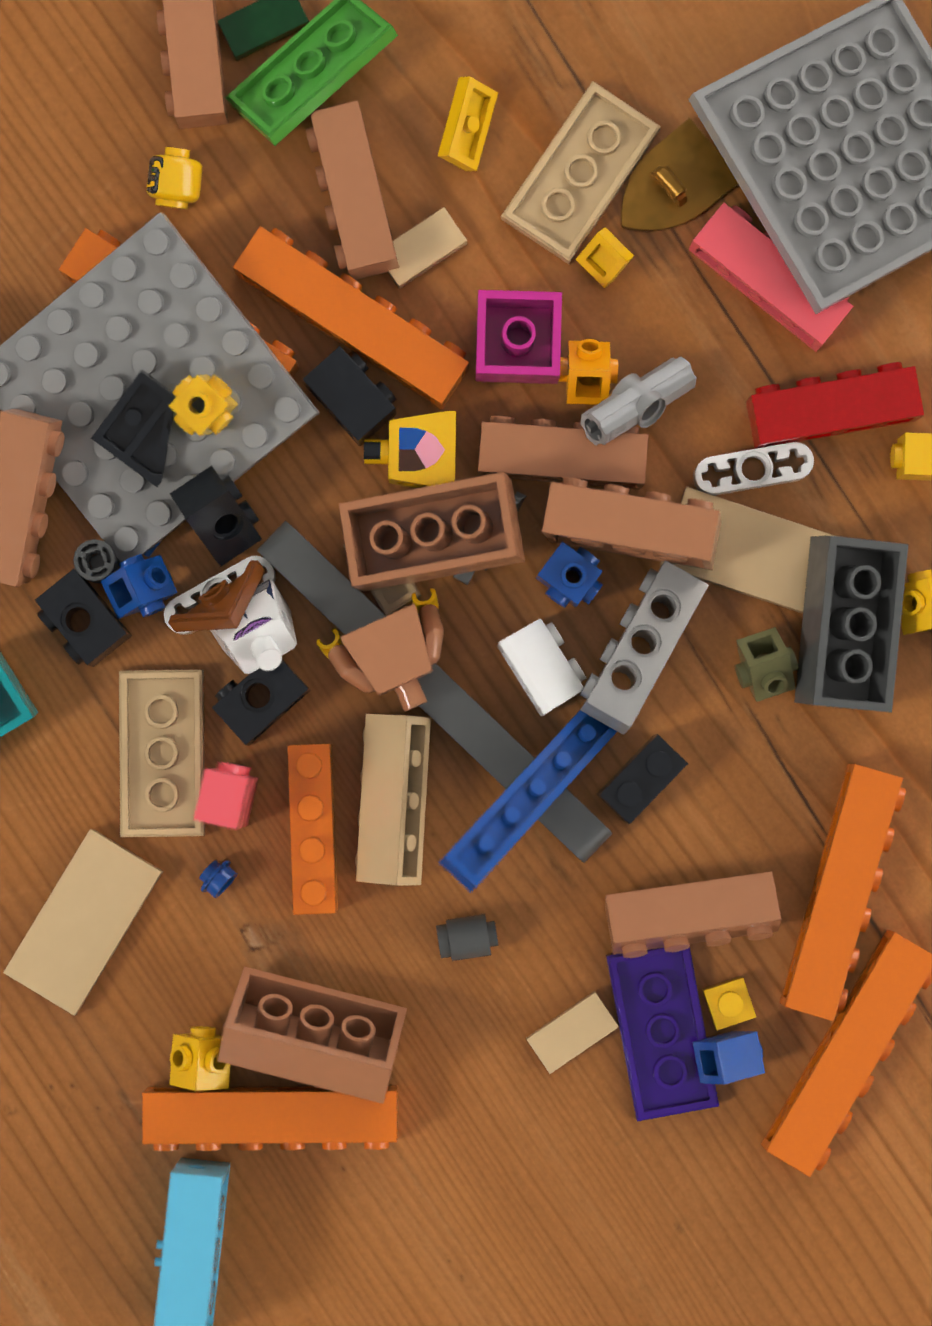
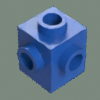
[536,541,603,608]
[101,554,178,619]

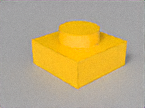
[575,227,634,288]
[702,976,756,1030]

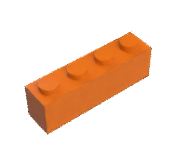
[287,744,338,915]

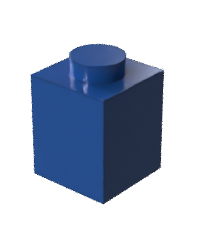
[693,1031,765,1085]

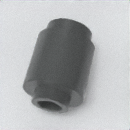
[436,914,498,961]

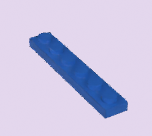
[439,710,617,892]

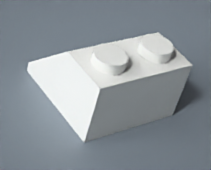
[497,618,587,716]

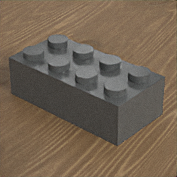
[794,535,909,712]

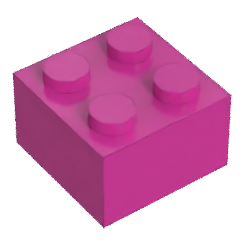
[475,290,562,384]

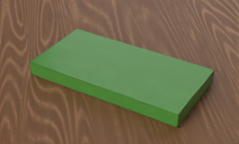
[225,0,398,146]

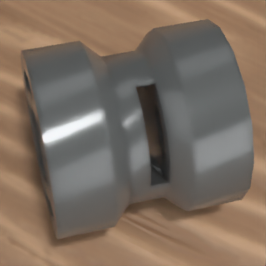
[73,539,121,584]

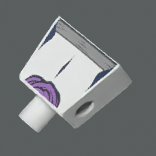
[210,578,297,674]

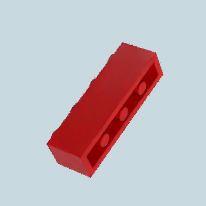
[746,362,924,449]

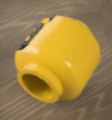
[146,147,202,209]

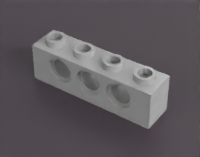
[580,560,709,735]

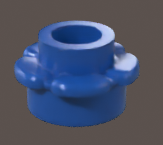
[199,860,238,898]

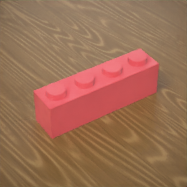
[689,203,854,352]

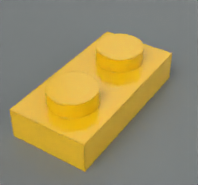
[437,77,498,171]

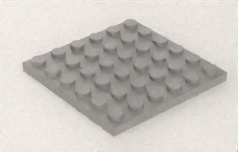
[688,0,932,314]
[0,212,320,562]

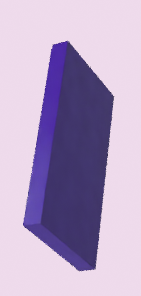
[606,947,719,1121]

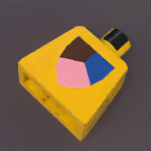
[364,411,456,488]

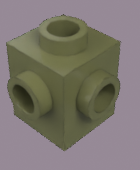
[735,627,799,702]

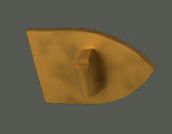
[621,118,738,231]

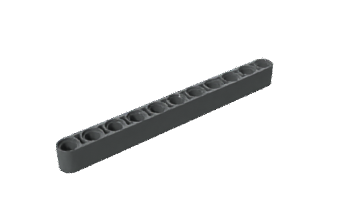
[257,520,613,863]

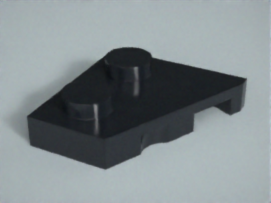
[91,369,176,487]

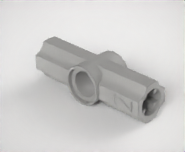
[580,356,697,446]

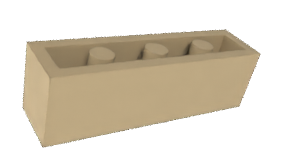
[355,714,431,886]

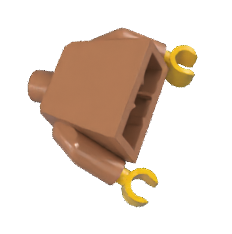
[316,588,444,712]

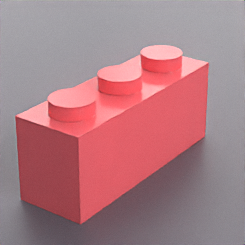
[193,762,259,829]

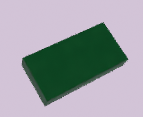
[217,0,309,61]

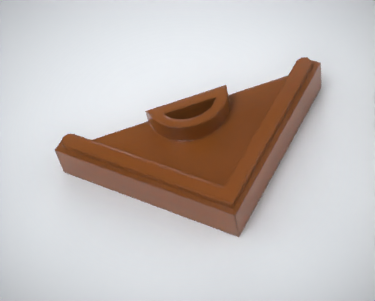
[168,560,265,632]

